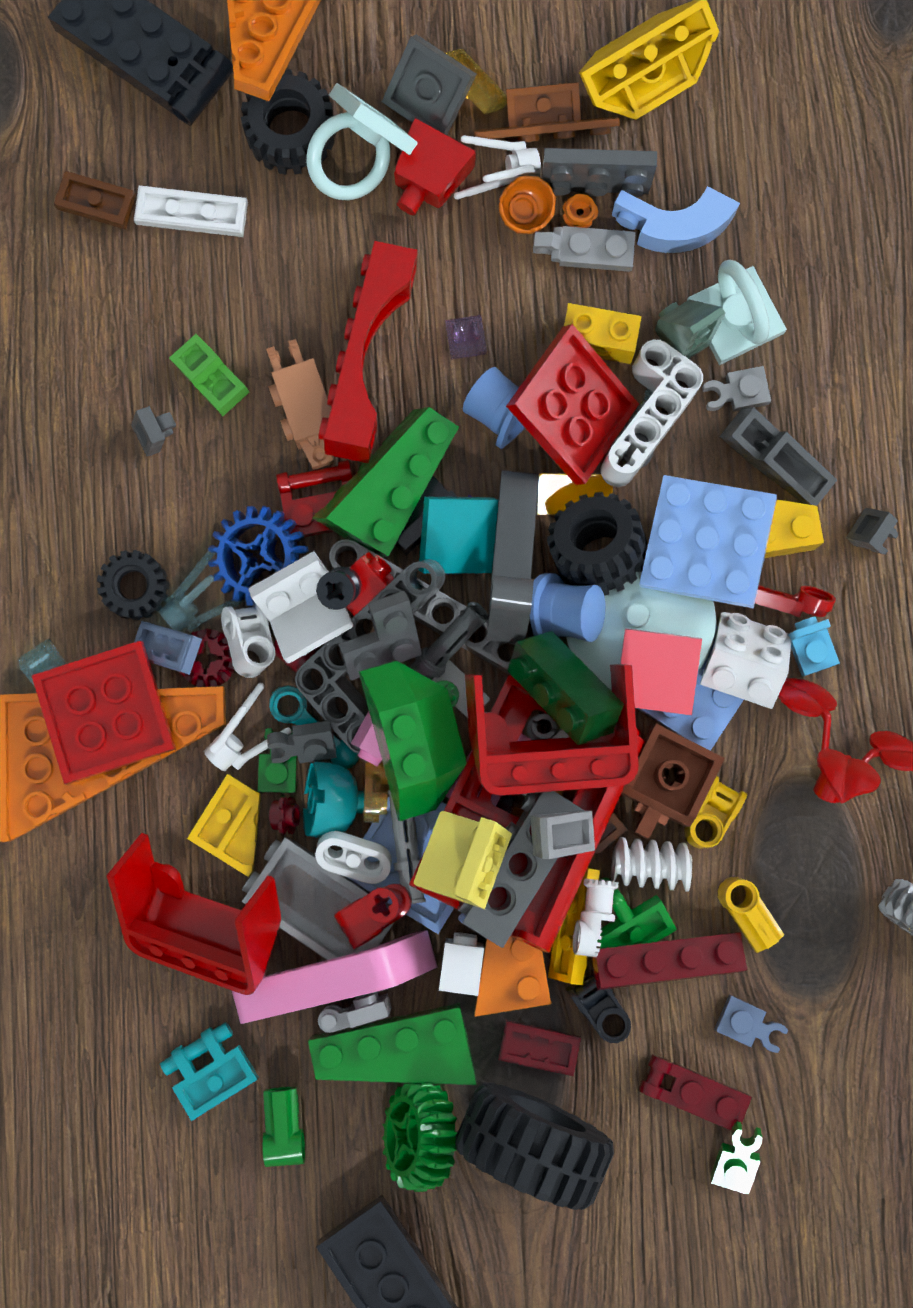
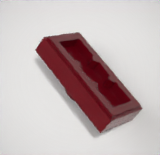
[498,1020,581,1076]

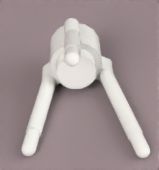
[454,135,541,199]
[204,683,292,771]

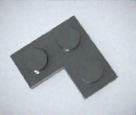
[338,591,422,681]

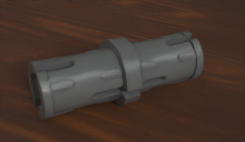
[526,714,557,740]

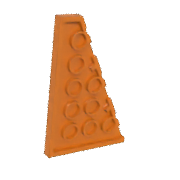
[227,0,321,101]
[0,686,226,842]

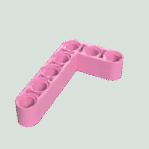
[232,930,438,1024]

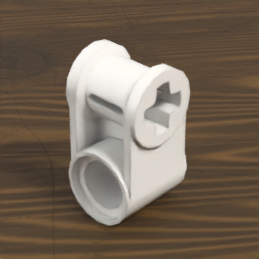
[221,603,275,678]

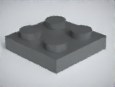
[381,34,477,135]

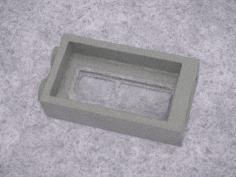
[242,837,394,960]

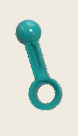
[269,685,359,769]

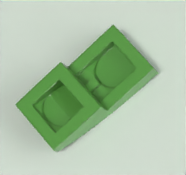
[169,334,250,416]

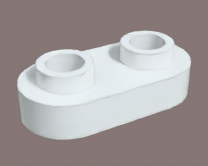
[315,831,392,884]

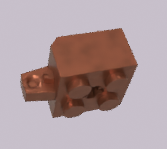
[621,724,725,839]

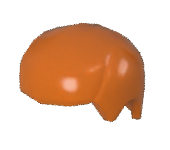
[499,176,556,234]

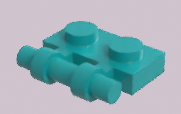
[160,1022,259,1121]

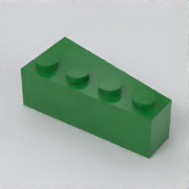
[313,407,459,557]
[308,1003,476,1085]

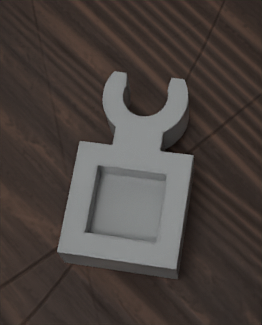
[702,366,771,412]

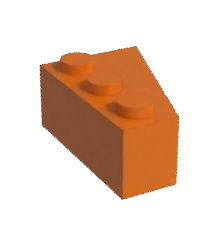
[474,936,551,1017]

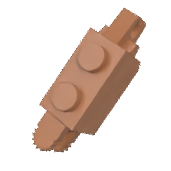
[266,339,334,470]

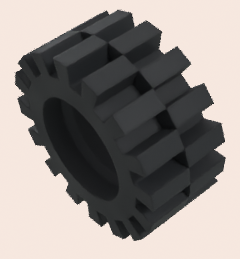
[97,550,169,620]

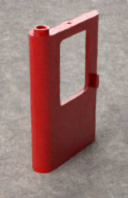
[409,675,645,953]

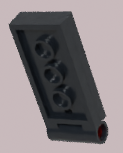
[48,0,233,126]
[316,1195,458,1308]

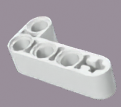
[601,339,703,487]

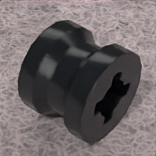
[316,566,362,610]

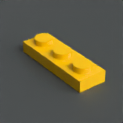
[548,868,600,985]

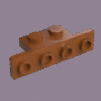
[473,82,620,142]

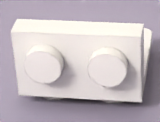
[700,612,791,709]

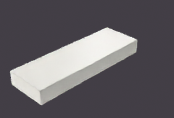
[134,185,248,237]

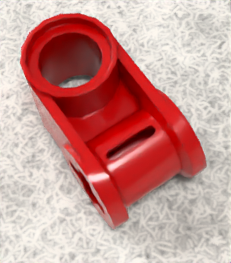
[334,884,412,949]

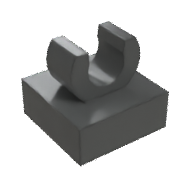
[131,406,176,457]
[846,508,898,555]

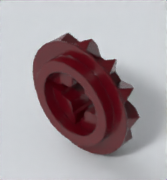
[180,628,235,687]

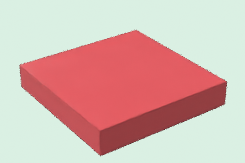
[620,628,702,715]

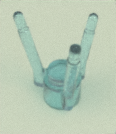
[159,551,245,632]

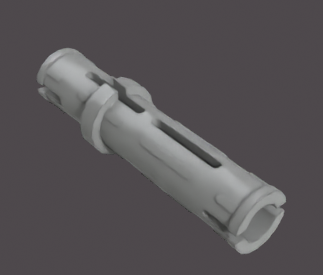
[388,790,426,904]

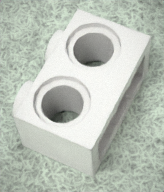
[439,932,484,996]

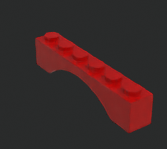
[319,241,418,463]

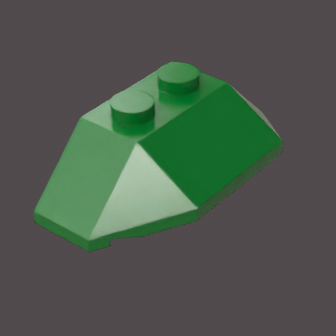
[359,661,467,821]

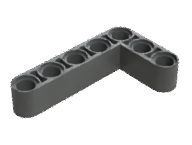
[486,470,539,643]
[295,559,445,753]

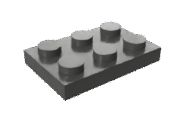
[541,148,657,197]

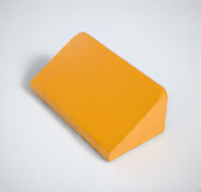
[537,473,613,516]

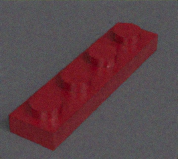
[592,932,748,990]

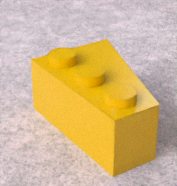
[764,500,824,558]

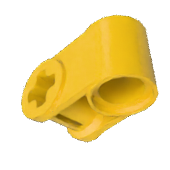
[684,776,747,849]

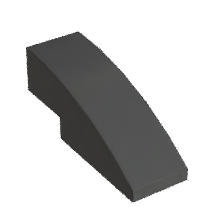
[719,407,837,506]

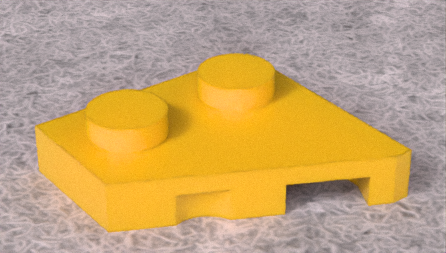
[187,774,261,877]

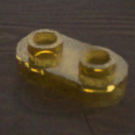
[364,761,388,823]

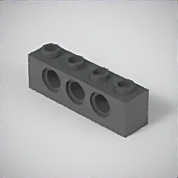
[457,791,585,948]

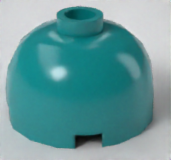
[303,762,365,838]

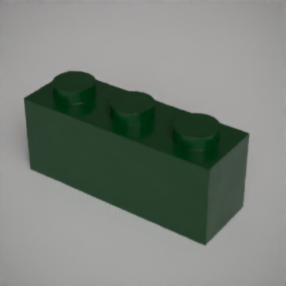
[507,631,624,745]

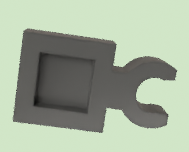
[267,721,337,763]

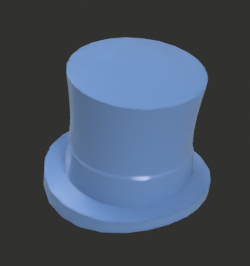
[463,367,526,449]
[530,573,606,642]

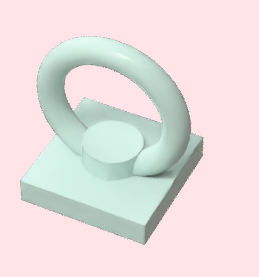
[306,83,418,200]
[687,260,787,365]

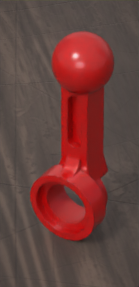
[755,585,836,618]

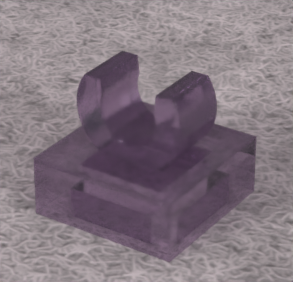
[445,315,487,360]

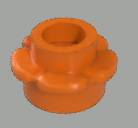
[563,194,598,228]

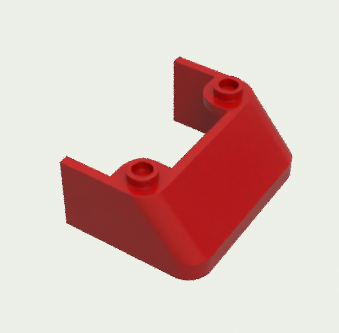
[465,664,639,795]
[106,833,281,995]

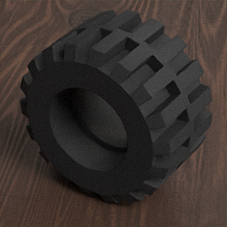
[241,69,336,175]
[547,492,648,596]

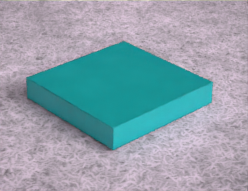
[419,497,499,574]

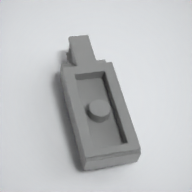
[533,226,635,272]

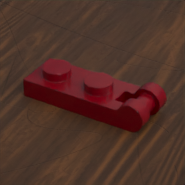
[638,1054,752,1131]

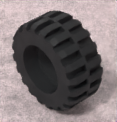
[455,1082,614,1210]

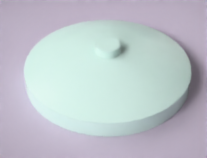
[566,559,716,691]

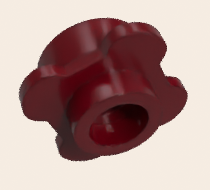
[269,796,300,834]

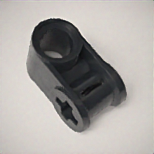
[565,969,631,1043]

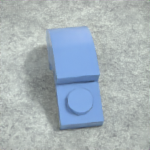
[612,186,740,253]

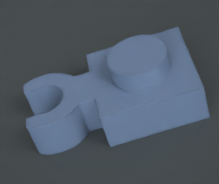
[714,995,788,1053]

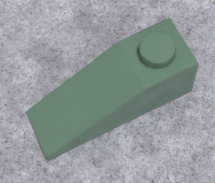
[655,299,726,359]

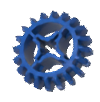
[208,506,309,606]

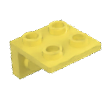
[414,811,512,909]

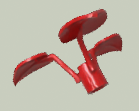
[778,678,913,804]

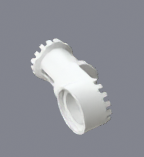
[573,879,618,957]

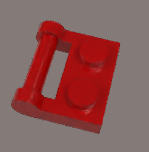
[276,460,352,537]

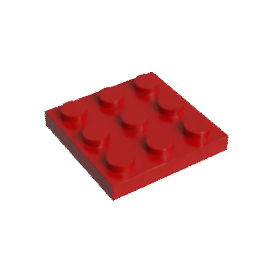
[506,324,639,485]
[31,640,176,785]

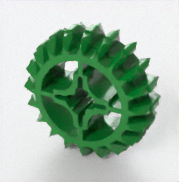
[381,1083,459,1192]

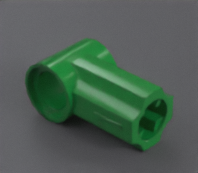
[262,1086,305,1167]

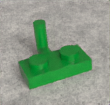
[597,877,677,949]

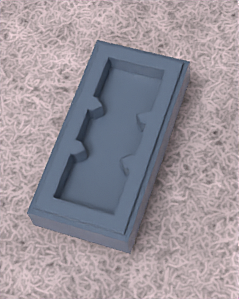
[134,621,202,675]

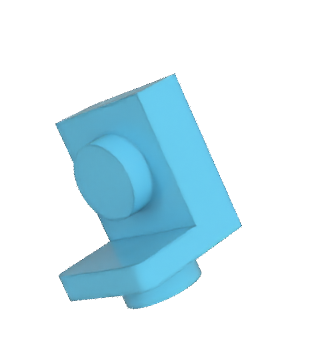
[788,616,840,677]

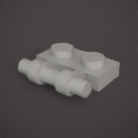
[318,991,392,1033]

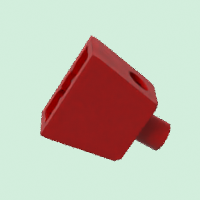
[394,118,476,216]

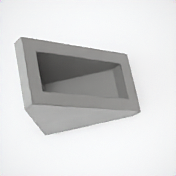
[530,811,595,859]

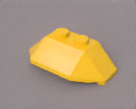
[579,0,719,120]

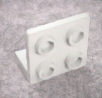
[248,551,353,663]

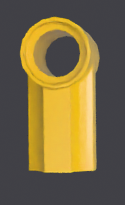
[718,877,784,953]

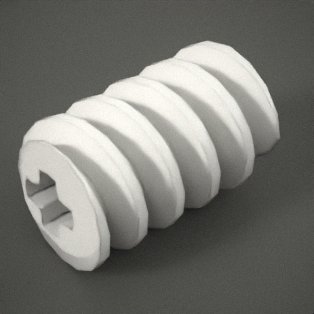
[611,837,692,892]

